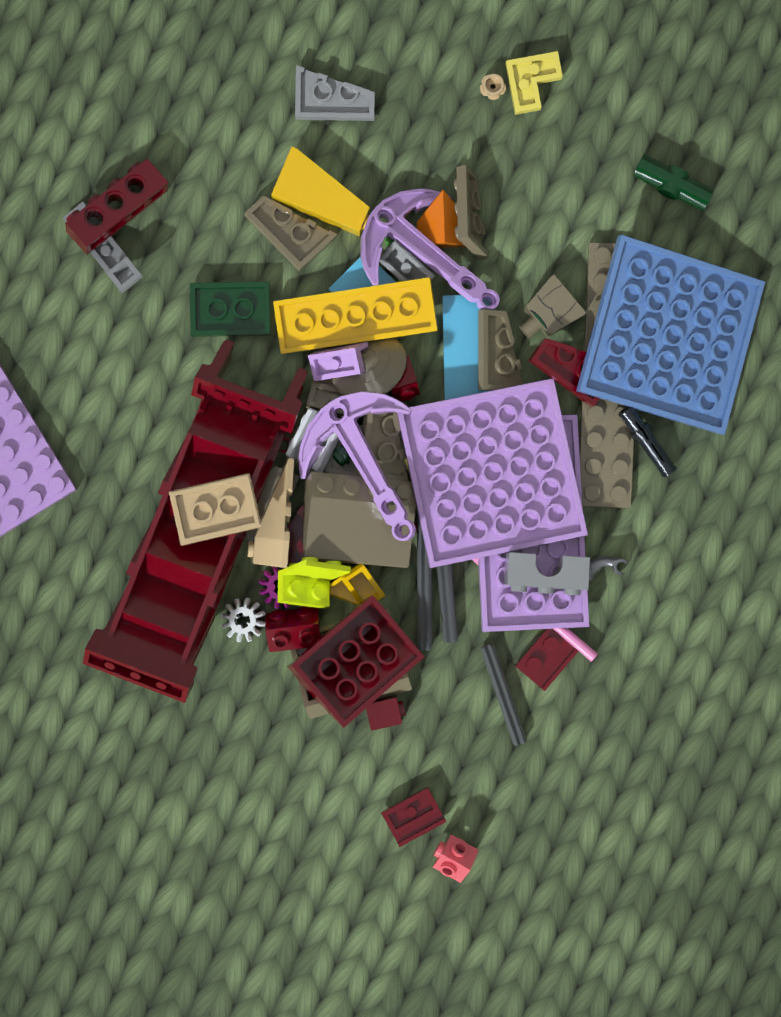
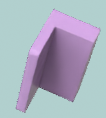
[308,342,369,381]

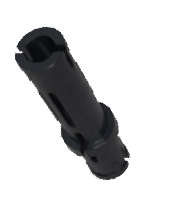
[618,406,677,477]

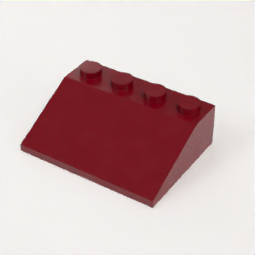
[287,595,424,728]

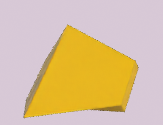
[330,564,385,605]

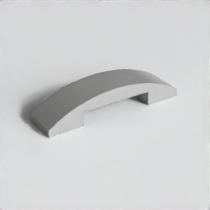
[63,202,143,293]

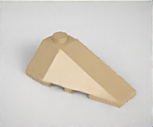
[247,458,294,568]

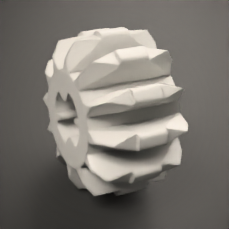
[221,598,265,642]

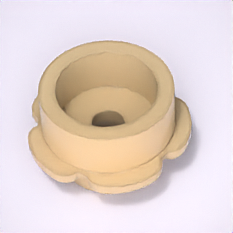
[480,74,506,100]

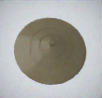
[331,337,407,396]

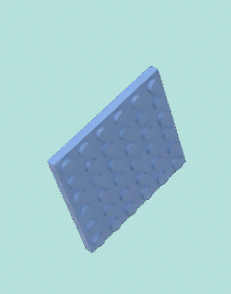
[576,235,765,435]

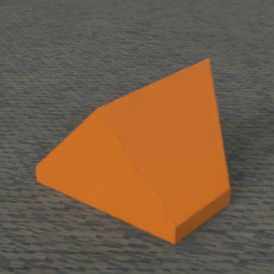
[417,190,466,248]

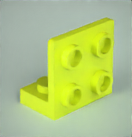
[278,557,351,609]

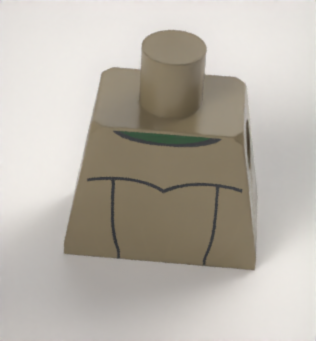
[519,274,586,339]

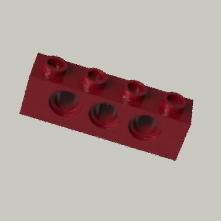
[65,159,168,255]

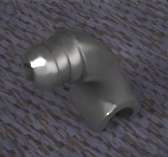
[589,555,629,582]

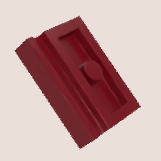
[515,629,578,691]
[381,786,446,847]

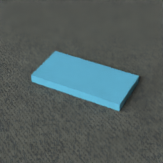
[442,295,496,400]

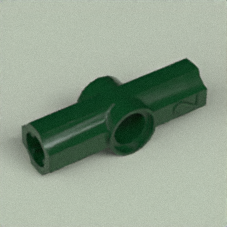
[633,154,714,211]

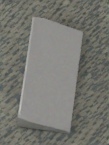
[379,240,435,282]

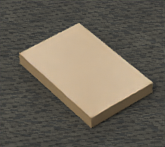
[169,473,262,546]

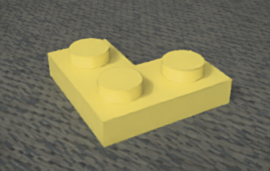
[505,51,563,115]

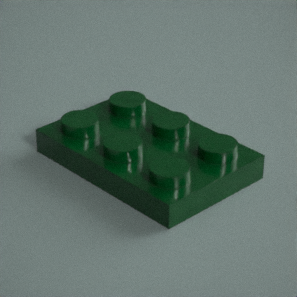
[190,282,271,337]

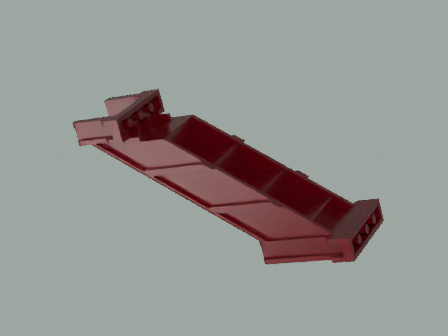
[83,340,307,703]

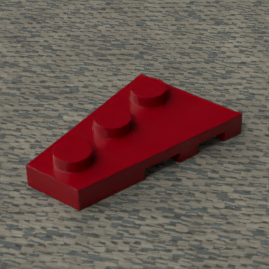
[528,338,600,407]

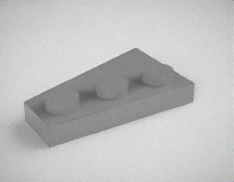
[295,65,375,121]

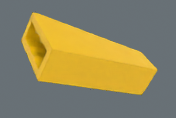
[271,146,370,236]

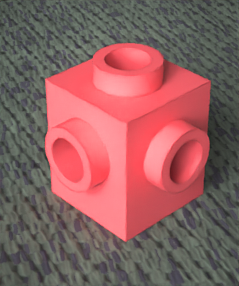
[433,834,479,883]

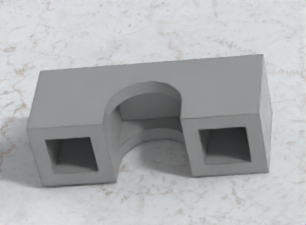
[504,552,590,596]

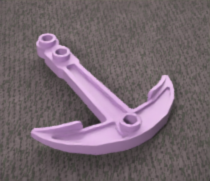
[361,189,500,310]
[299,392,416,541]

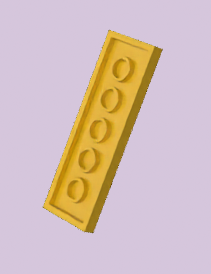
[273,277,438,354]

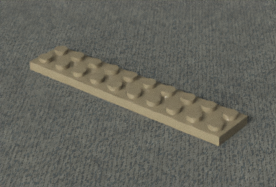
[579,242,634,508]

